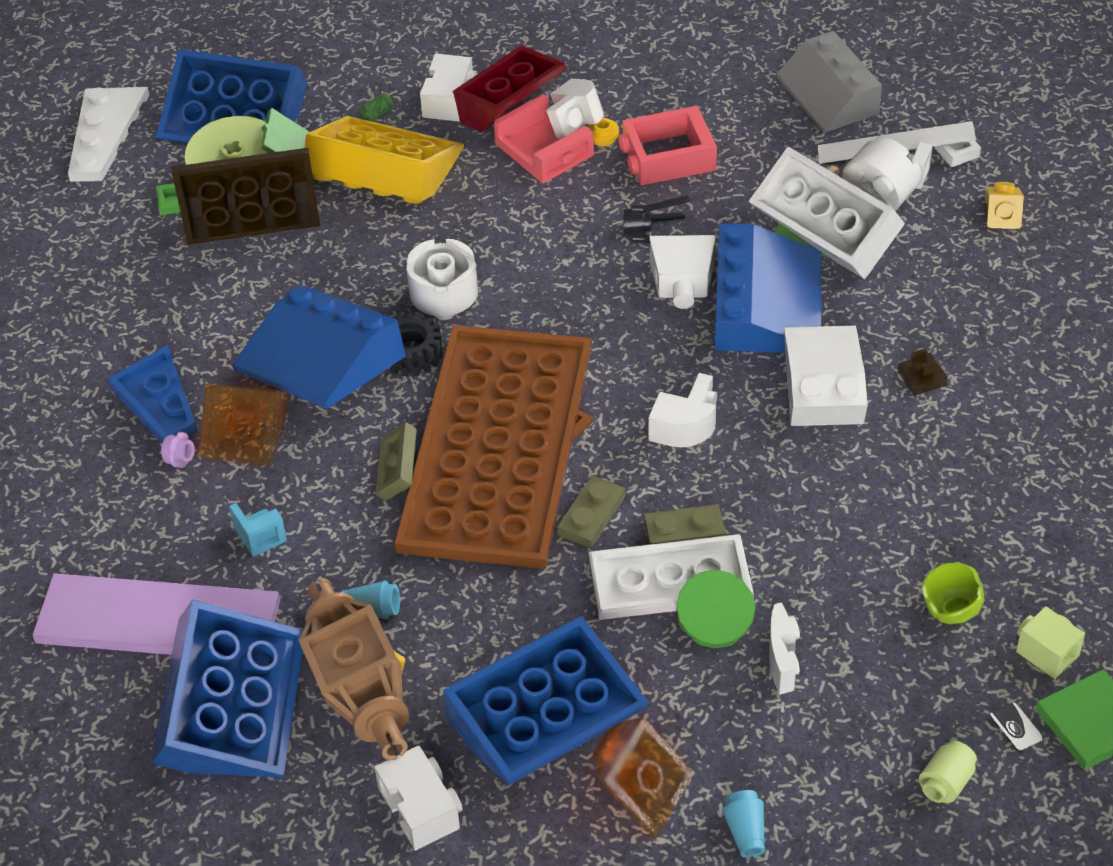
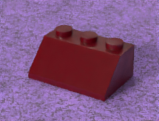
[453,45,566,133]

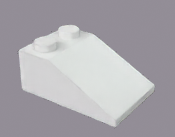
[784,326,868,426]

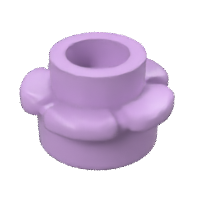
[161,432,195,468]

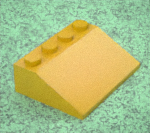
[304,116,464,204]

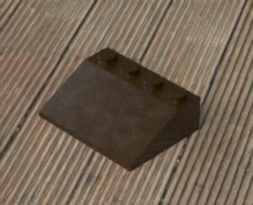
[171,148,320,245]

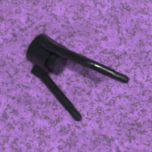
[623,196,691,243]

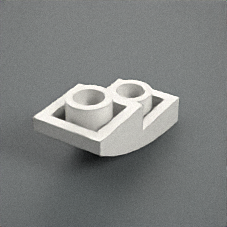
[769,602,800,695]

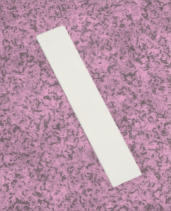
[818,121,976,164]

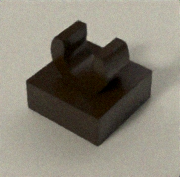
[898,348,948,396]

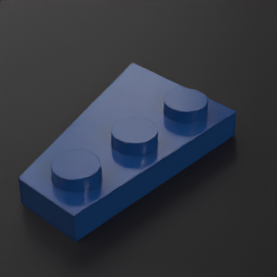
[107,345,197,443]

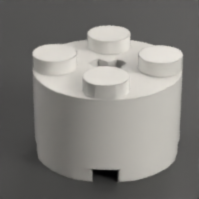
[842,137,921,211]
[406,239,478,320]

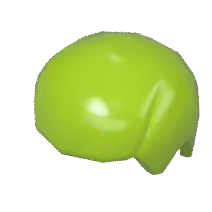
[922,562,985,625]

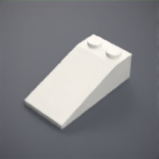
[748,147,905,280]

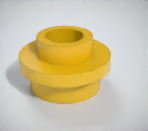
[588,118,619,146]

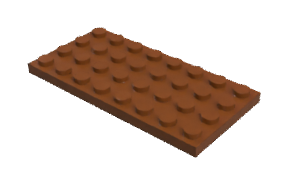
[395,325,592,569]

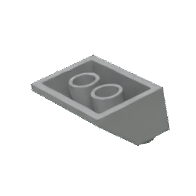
[777,31,882,133]

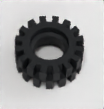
[390,312,443,377]

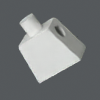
[650,235,715,309]

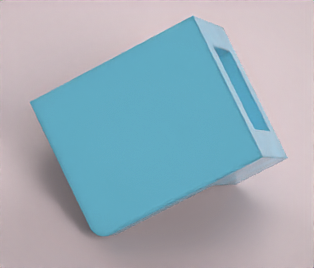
[229,503,287,557]

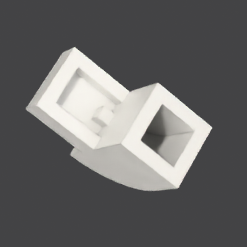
[546,79,604,139]
[649,373,717,447]

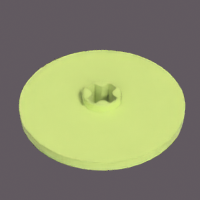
[185,116,267,165]

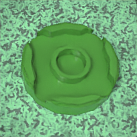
[676,570,755,648]

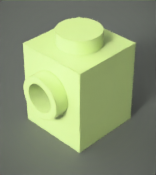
[1016,607,1085,679]

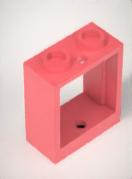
[618,106,717,186]

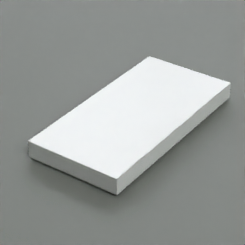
[589,534,754,620]

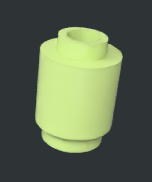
[919,741,977,803]

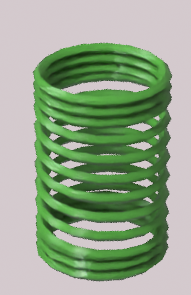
[360,93,393,121]

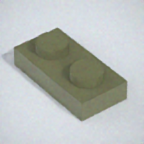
[375,422,416,500]
[557,475,626,549]
[644,504,726,545]

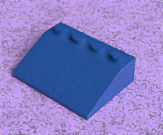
[156,49,308,144]
[715,223,821,353]
[232,286,406,409]
[151,599,303,778]
[443,616,649,786]

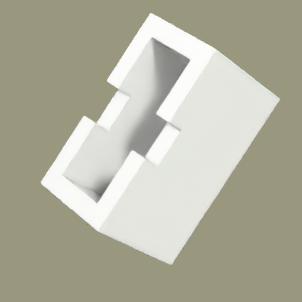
[420,54,477,121]
[375,746,462,850]

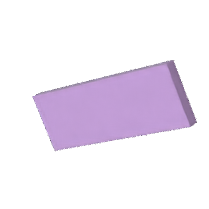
[33,573,280,655]

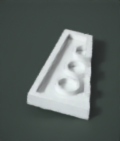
[68,87,149,182]

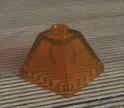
[199,384,288,466]
[593,717,695,837]

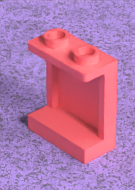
[494,94,594,184]

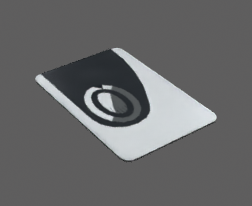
[990,703,1043,750]

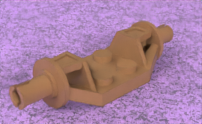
[298,578,409,760]

